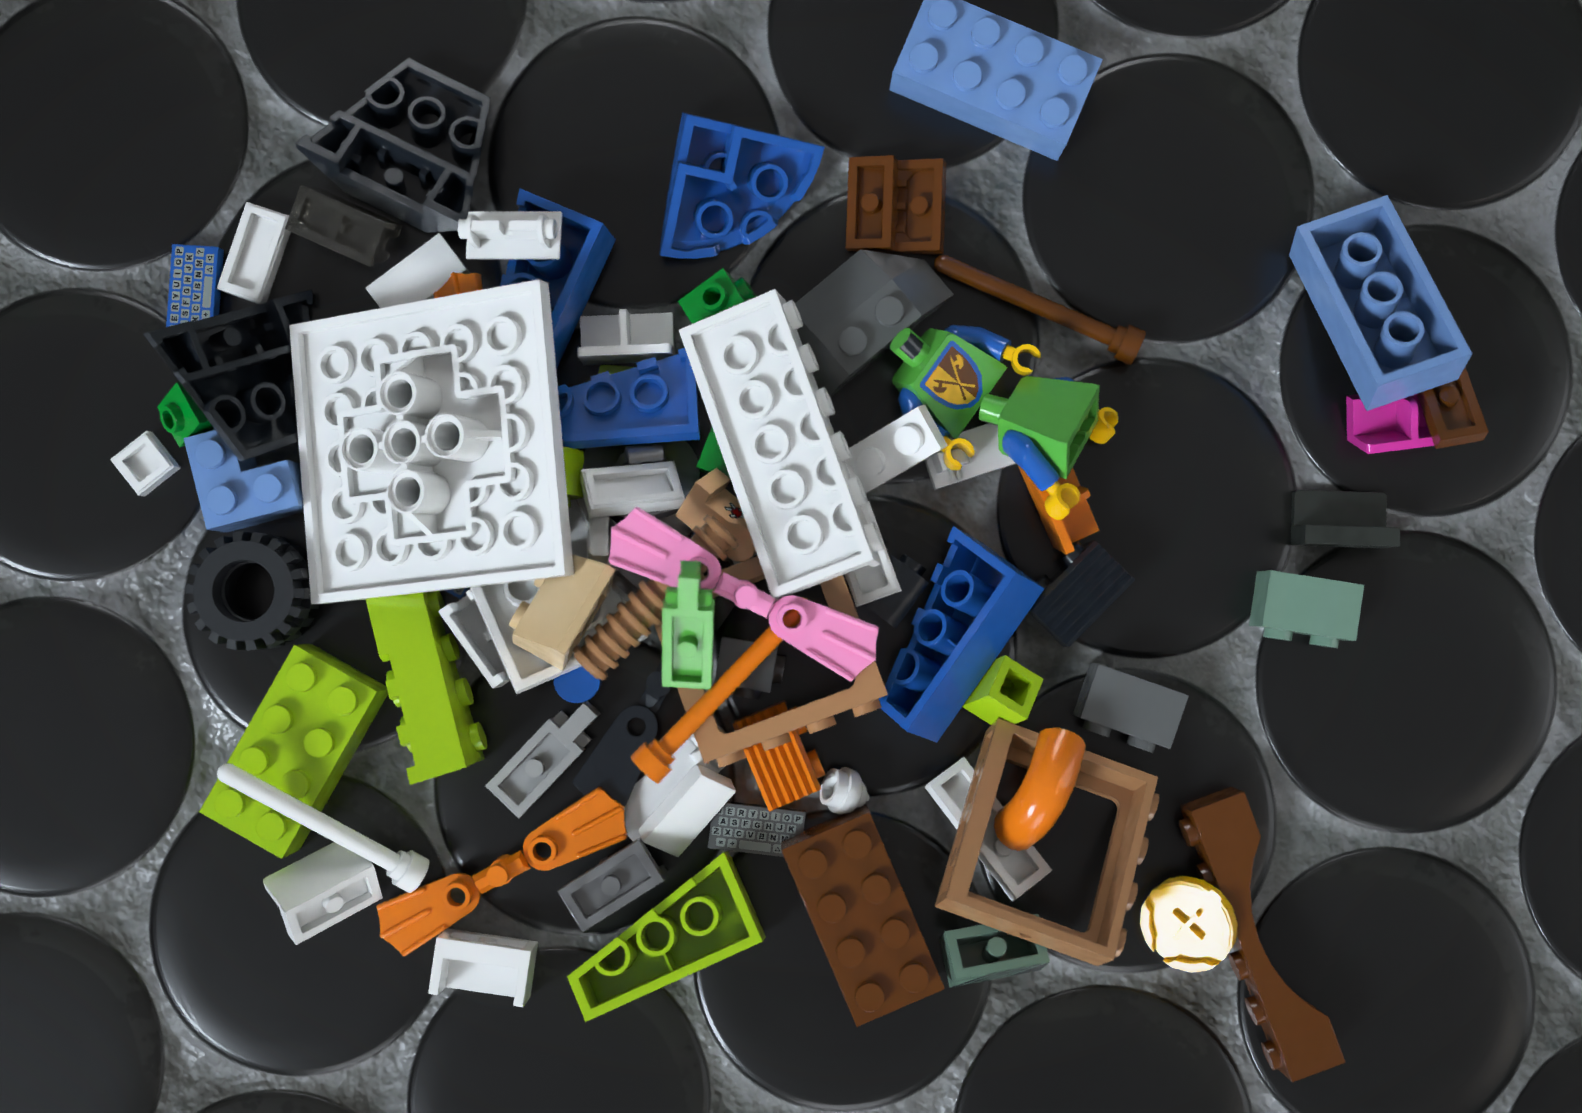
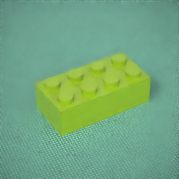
[199,644,388,859]

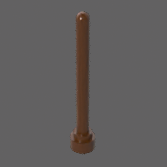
[934,255,1146,365]

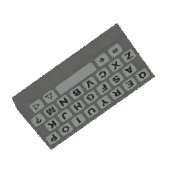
[708,801,806,857]

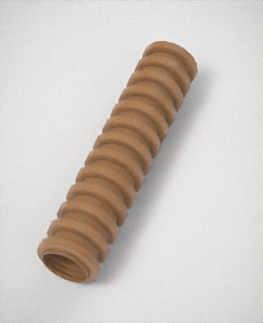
[573,515,738,680]

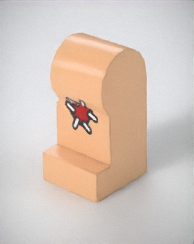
[675,467,756,562]

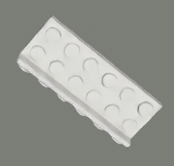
[679,289,884,600]

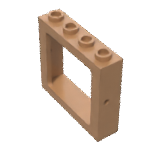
[654,556,888,768]
[935,718,1159,966]

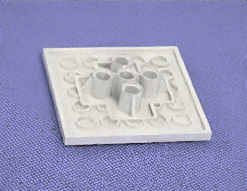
[289,279,574,604]

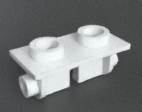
[458,211,562,260]

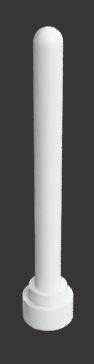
[217,763,429,893]

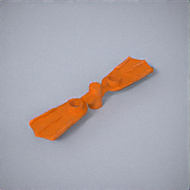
[376,786,628,956]

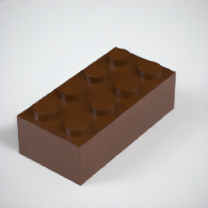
[781,804,945,1027]

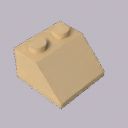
[509,554,615,671]

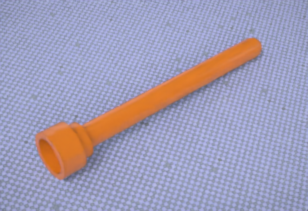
[630,597,808,784]

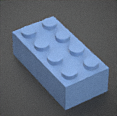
[889,0,1103,161]
[1289,195,1472,411]

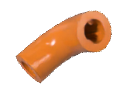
[994,728,1086,851]

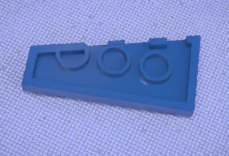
[558,348,700,449]

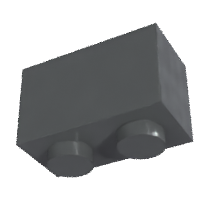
[1072,662,1189,753]

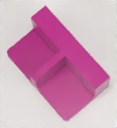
[1346,394,1434,454]

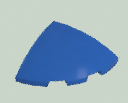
[659,112,825,259]

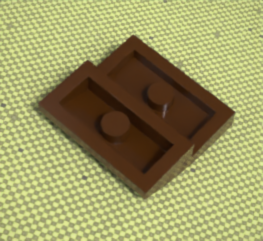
[846,155,947,254]

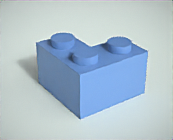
[184,430,304,533]

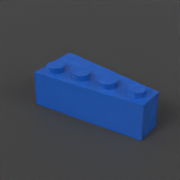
[500,188,616,369]
[879,526,1045,743]

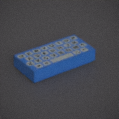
[166,244,224,327]

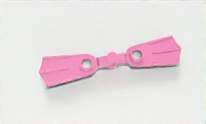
[609,507,879,681]

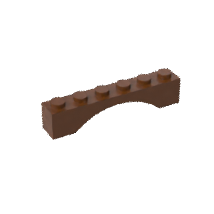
[1179,787,1346,1082]

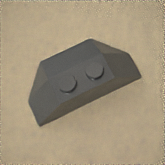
[795,249,954,398]

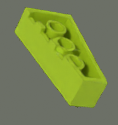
[366,591,487,785]
[567,851,766,1022]

